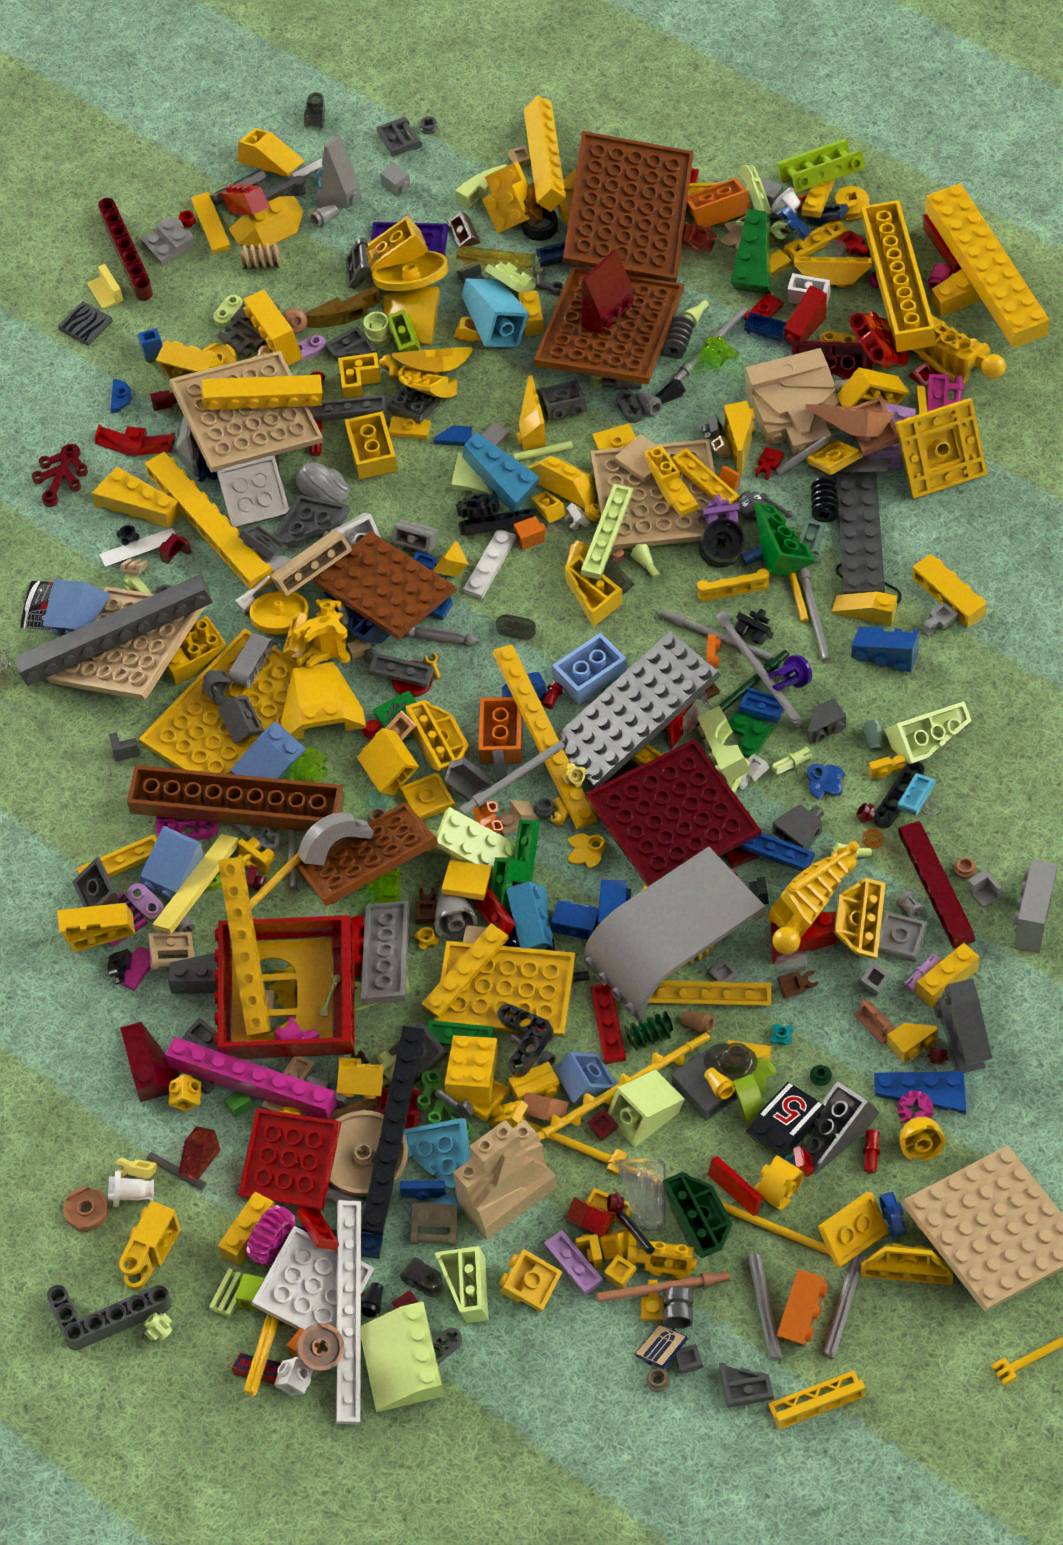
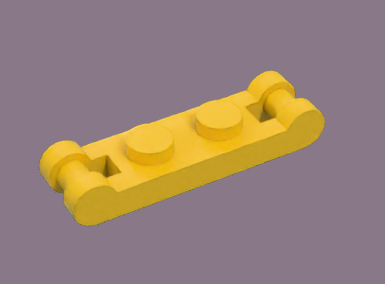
[783,221,850,263]
[697,568,769,602]

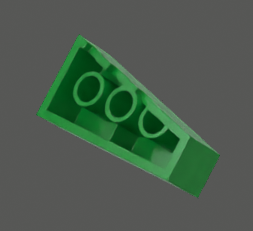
[730,209,772,294]

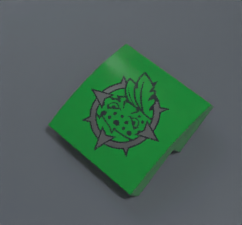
[373,691,417,742]

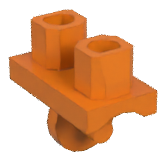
[473,801,503,835]

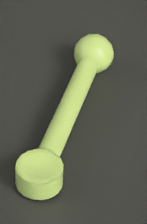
[319,974,341,1017]

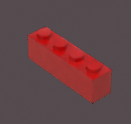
[221,183,270,215]

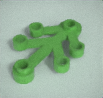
[417,1070,473,1140]

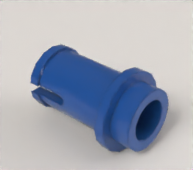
[741,545,764,566]

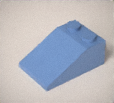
[230,721,306,779]

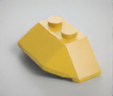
[229,196,304,249]
[794,257,872,288]
[527,456,597,508]
[406,700,469,771]
[834,877,886,960]
[860,1243,954,1285]

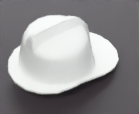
[771,187,801,217]

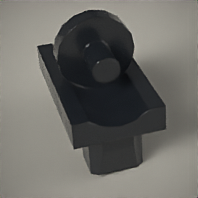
[735,609,774,645]

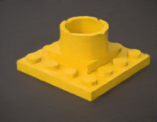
[895,398,988,499]

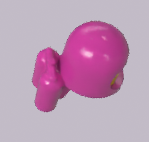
[274,1016,320,1040]

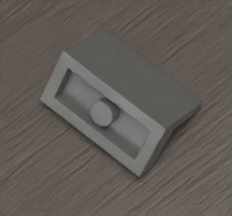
[219,696,264,744]
[445,757,493,802]

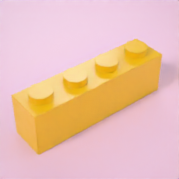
[912,554,987,628]

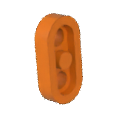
[706,634,721,668]

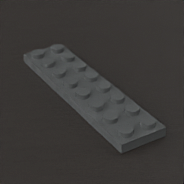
[836,472,885,594]

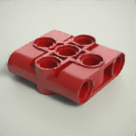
[850,311,909,369]

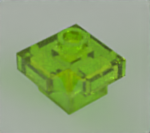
[698,335,740,368]
[290,746,328,783]
[369,868,402,903]

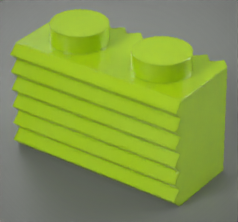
[387,310,422,352]

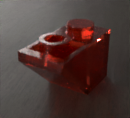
[682,224,717,253]
[179,1126,221,1180]

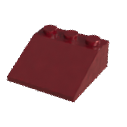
[582,250,634,334]

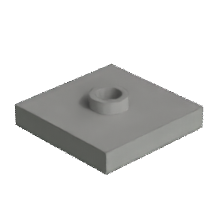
[878,911,928,962]

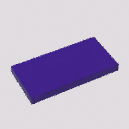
[371,222,449,256]

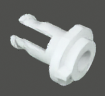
[108,1171,154,1207]

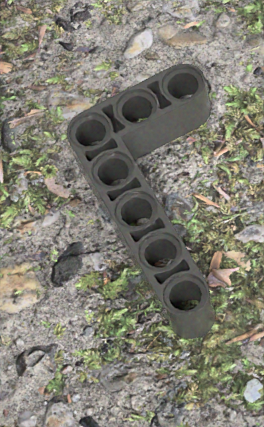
[47,1285,172,1350]

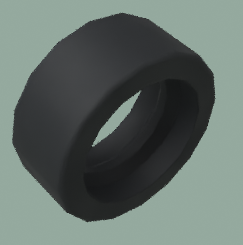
[522,205,558,241]

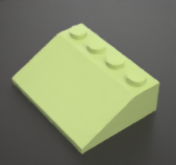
[361,1301,445,1413]

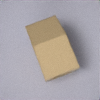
[711,435,732,459]
[347,638,371,660]

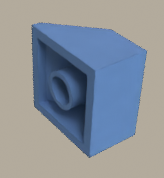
[554,1052,616,1104]

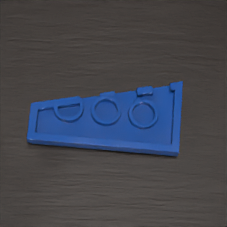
[874,1071,966,1114]

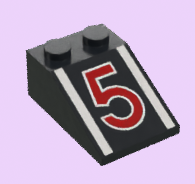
[746,1082,825,1159]

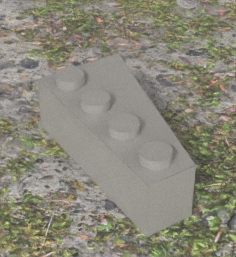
[1013,859,1058,954]

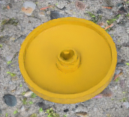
[372,251,449,291]

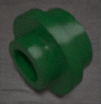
[810,1065,832,1086]

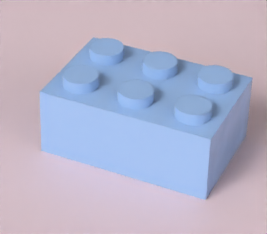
[552,633,627,705]

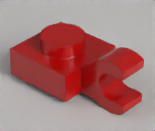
[837,230,870,258]

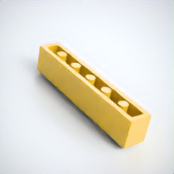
[201,375,323,411]

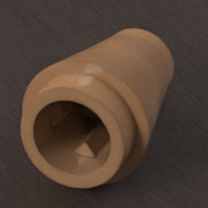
[680,1012,715,1034]

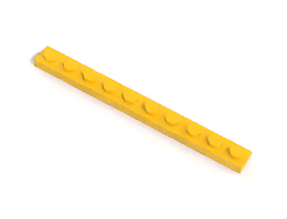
[492,644,597,829]

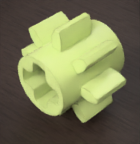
[144,1313,172,1341]

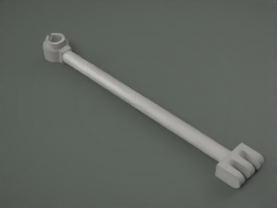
[715,610,804,728]

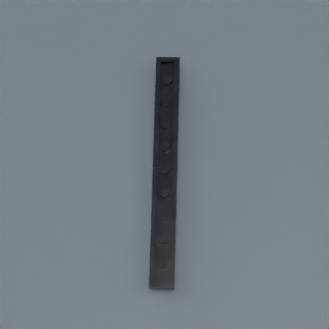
[361,1026,425,1235]

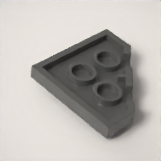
[273,495,350,548]

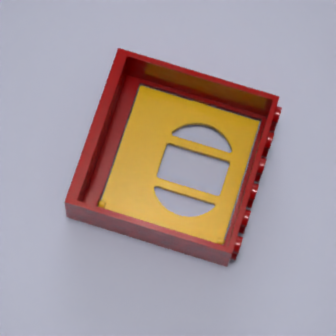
[214,915,355,1059]

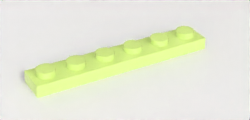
[581,484,633,580]

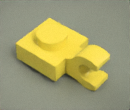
[116,1158,157,1180]

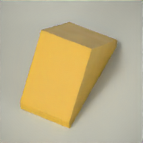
[433,541,468,577]

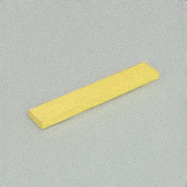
[152,834,239,934]

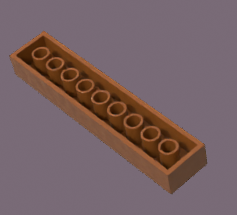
[127,765,345,831]

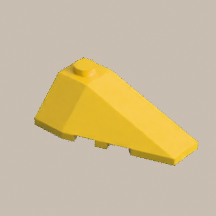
[516,375,546,451]

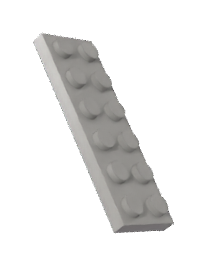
[361,901,410,1005]

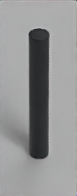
[616,1209,655,1255]

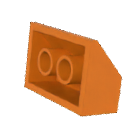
[687,177,752,230]

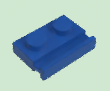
[738,688,788,724]

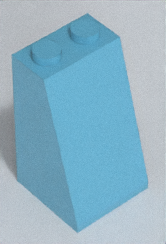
[461,278,529,347]

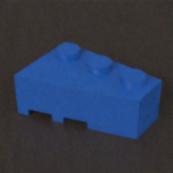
[851,626,919,672]
[598,880,631,925]

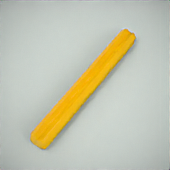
[243,1314,279,1397]

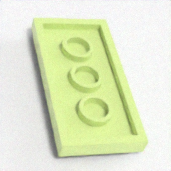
[435,807,516,877]

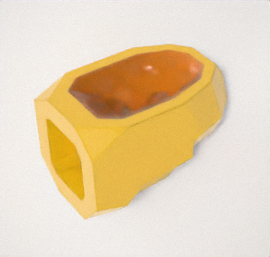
[454,317,482,343]

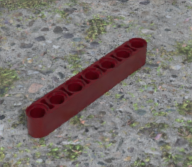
[98,198,153,301]
[898,821,975,949]

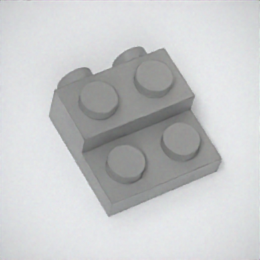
[141,216,194,266]

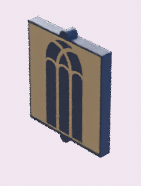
[635,1324,688,1369]

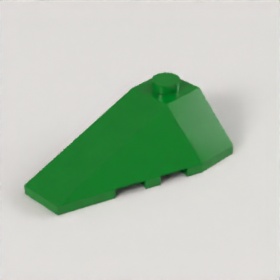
[754,502,815,576]

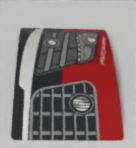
[20,581,54,630]

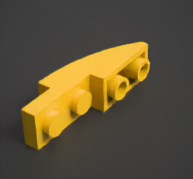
[644,445,698,517]

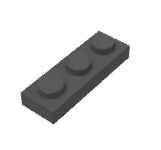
[210,170,266,204]
[368,653,434,688]

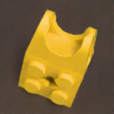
[119,1201,181,1290]

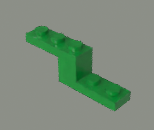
[491,820,540,913]

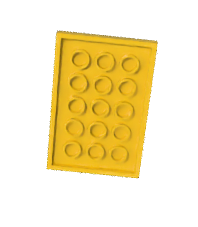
[434,941,576,1037]

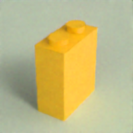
[357,728,419,796]

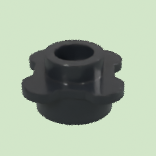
[116,525,140,546]

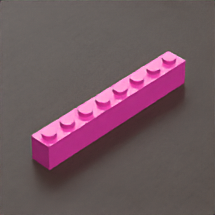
[165,1037,338,1119]

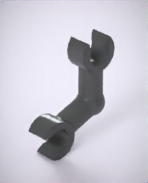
[533,266,562,295]

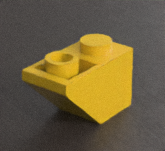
[886,1023,938,1063]

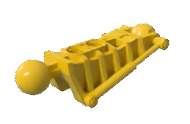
[913,314,1006,384]
[767,841,860,954]

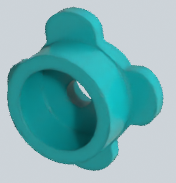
[770,1023,794,1045]

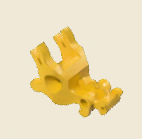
[293,598,350,668]

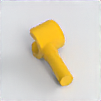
[423,652,441,680]

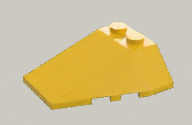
[281,662,366,740]

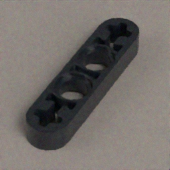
[458,509,536,536]
[874,761,924,828]

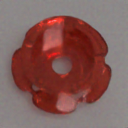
[927,1048,949,1065]

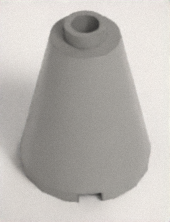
[434,884,477,941]

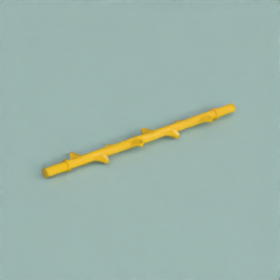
[537,1032,710,1141]

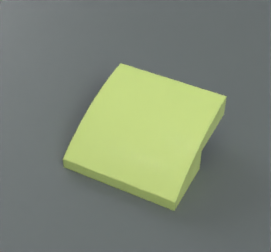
[451,453,493,496]

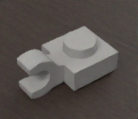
[922,602,958,636]

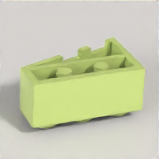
[435,1246,489,1323]

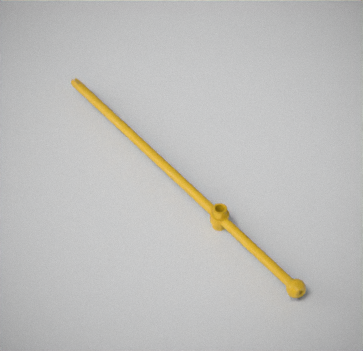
[510,1114,830,1256]

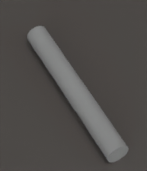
[776,435,830,476]

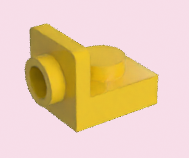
[575,1234,604,1269]

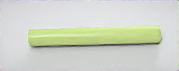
[513,441,573,461]

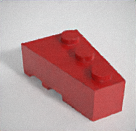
[771,912,837,964]

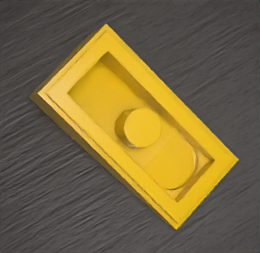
[529,491,566,523]

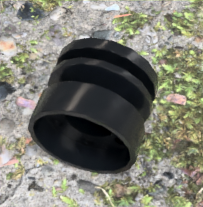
[698,518,745,568]

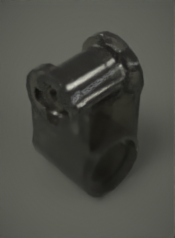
[304,92,326,128]
[399,1257,444,1298]

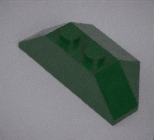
[662,1172,733,1259]

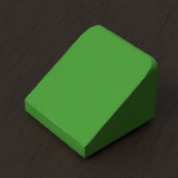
[224,1092,254,1118]

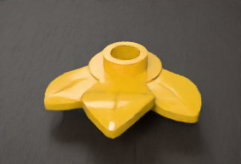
[567,833,607,868]

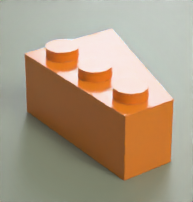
[777,1269,828,1346]

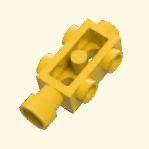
[627,1241,697,1279]

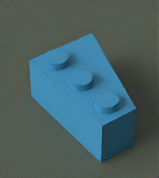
[506,881,553,950]

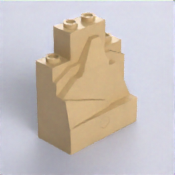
[745,348,840,457]
[453,1120,557,1240]

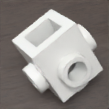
[274,1357,313,1396]

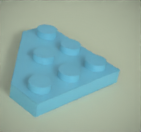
[404,1118,471,1189]

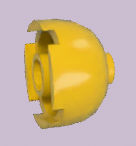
[899,1117,946,1161]

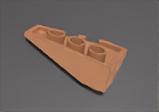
[805,404,893,440]

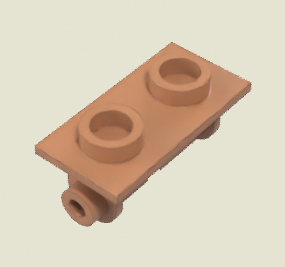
[853,1000,896,1044]

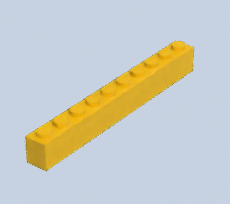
[144,452,273,593]

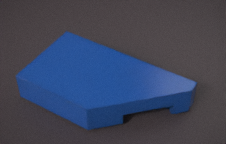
[434,425,473,446]

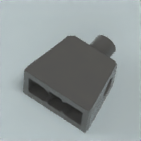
[773,805,824,850]

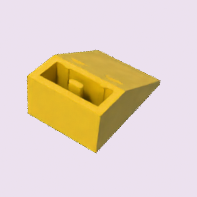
[237,128,304,177]
[165,616,227,685]

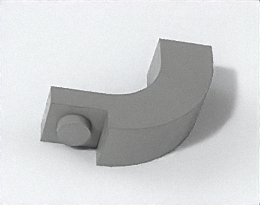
[298,812,374,866]

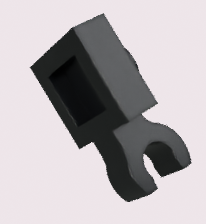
[108,948,132,985]

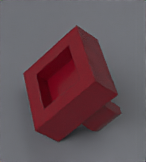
[246,865,266,893]

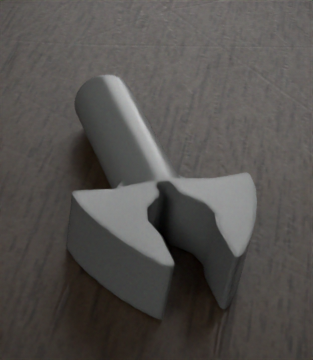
[435,1089,474,1121]

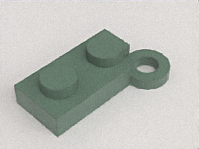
[799,519,825,564]

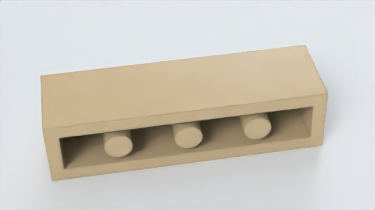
[269,530,352,596]

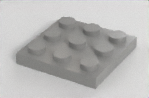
[216,455,289,527]

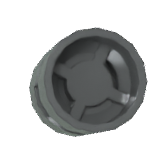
[663,1287,693,1329]

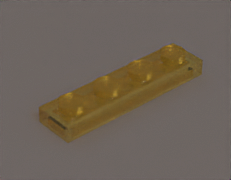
[456,246,535,269]

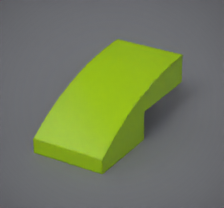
[733,1073,764,1126]

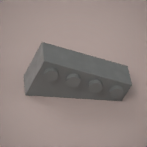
[168,950,232,994]

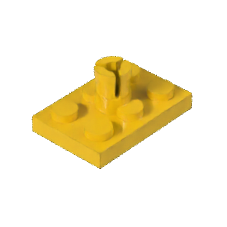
[818,1192,889,1267]

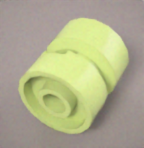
[364,312,391,348]

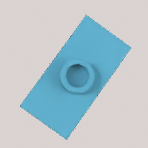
[897,773,936,816]

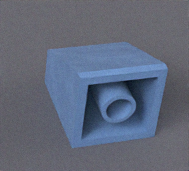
[43,579,110,635]
[140,826,204,901]

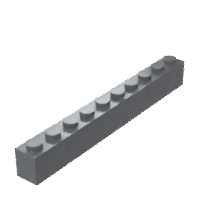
[15,574,213,686]

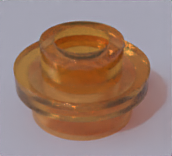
[862,828,884,849]

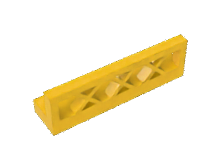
[768,1370,866,1430]

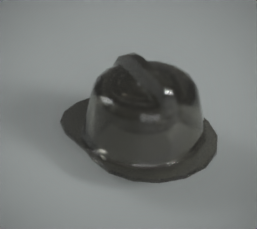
[704,1042,757,1078]

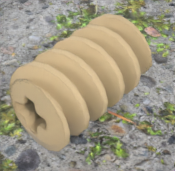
[241,243,281,269]

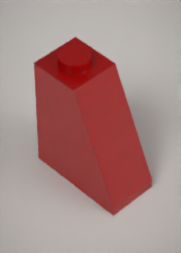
[784,285,827,345]

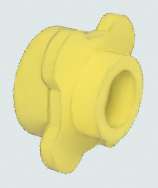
[563,763,586,787]

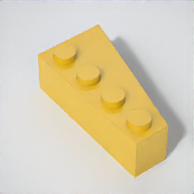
[243,289,303,366]

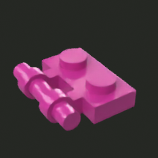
[927,374,965,412]

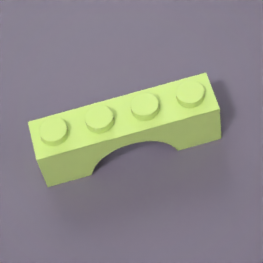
[697,706,751,783]

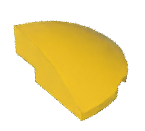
[383,287,440,346]
[392,347,473,372]
[398,366,457,398]

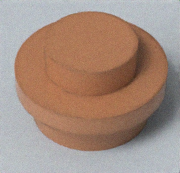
[954,857,976,878]

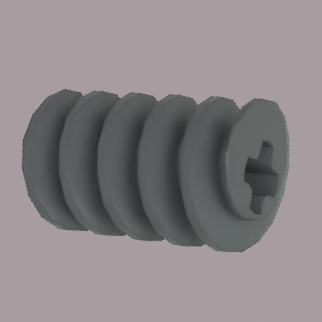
[662,316,695,359]

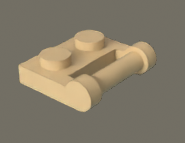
[147,932,195,970]

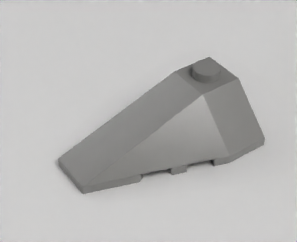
[317,135,361,208]

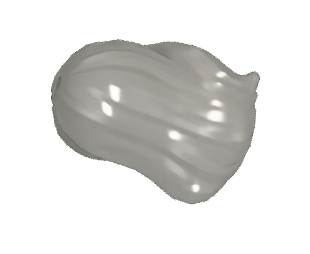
[296,462,353,504]

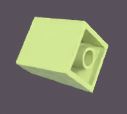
[607,1069,685,1147]

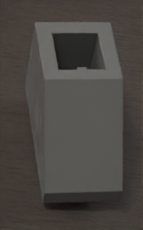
[808,698,846,744]

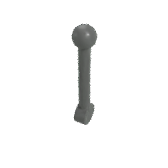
[760,493,793,518]

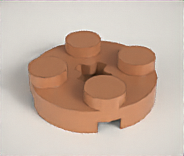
[63,1187,109,1232]

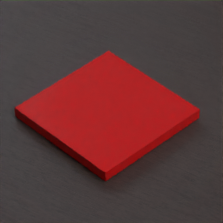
[238,1108,342,1211]

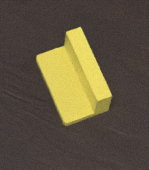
[87,264,123,309]

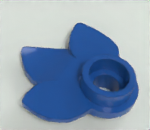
[806,764,845,799]

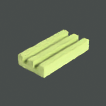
[209,1268,242,1318]

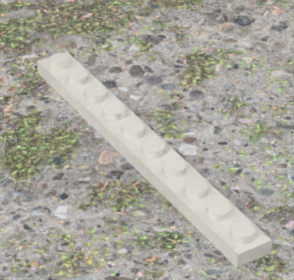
[336,1200,361,1425]

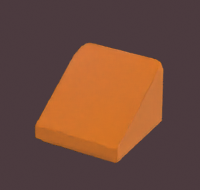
[719,465,740,491]

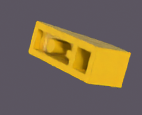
[832,592,897,626]

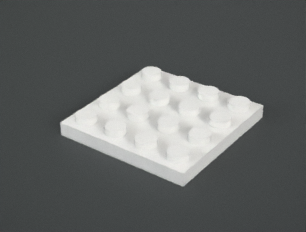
[251,1226,375,1343]

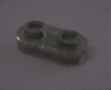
[496,614,536,640]

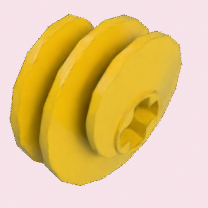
[835,186,869,221]

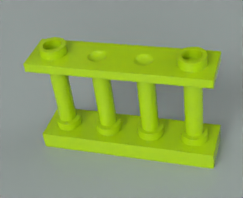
[776,138,865,193]

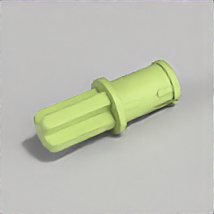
[772,747,812,775]

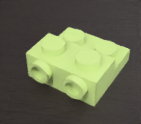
[485,262,536,293]

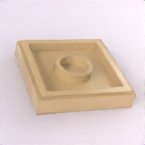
[614,434,671,482]

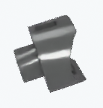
[202,670,233,701]

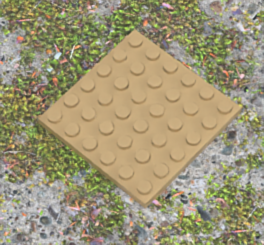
[169,351,323,472]
[590,439,724,550]
[46,587,205,700]
[902,1145,1063,1312]

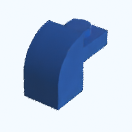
[137,328,163,361]

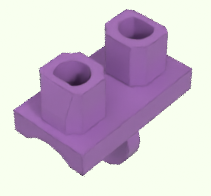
[701,494,740,526]

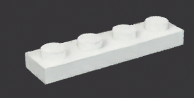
[463,530,516,599]

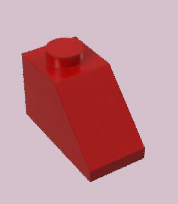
[566,1197,616,1235]

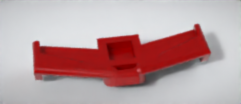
[95,424,176,456]

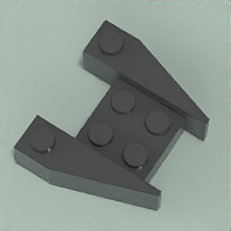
[934,978,992,1073]

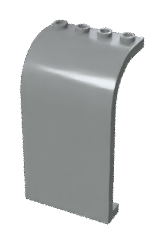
[584,847,765,1021]

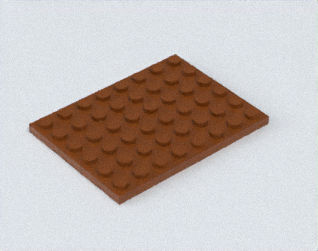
[562,131,694,283]
[534,266,685,384]

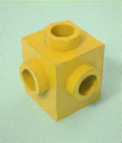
[169,1074,201,1112]

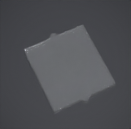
[682,692,709,737]

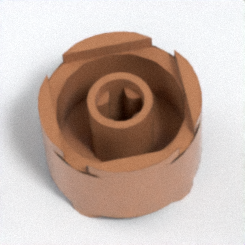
[296,1323,345,1371]

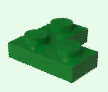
[729,711,773,759]

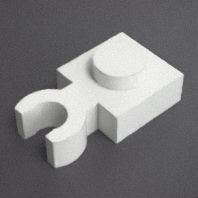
[739,754,769,790]

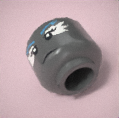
[738,490,766,522]

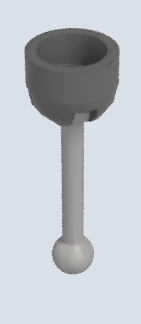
[510,1033,556,1066]

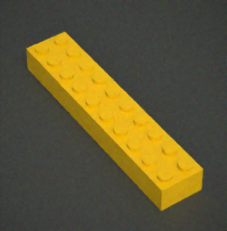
[925,183,1050,348]
[861,200,936,352]

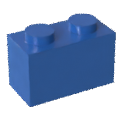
[551,900,599,940]

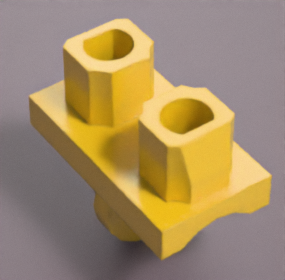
[237,837,275,875]

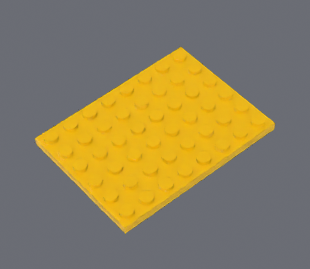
[139,628,307,774]

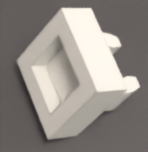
[564,503,592,530]

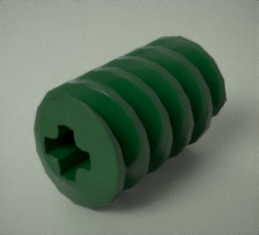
[624,1011,673,1051]

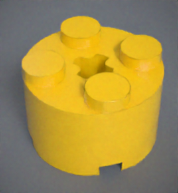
[754,1156,804,1210]

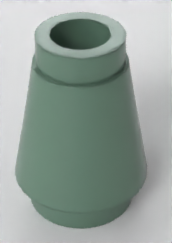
[863,719,883,752]

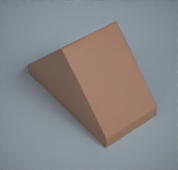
[523,1092,569,1121]

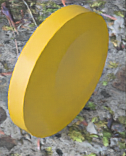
[250,591,309,635]

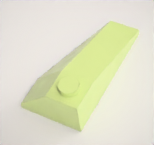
[885,701,972,764]

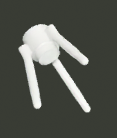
[235,575,271,614]

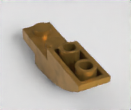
[305,286,380,328]

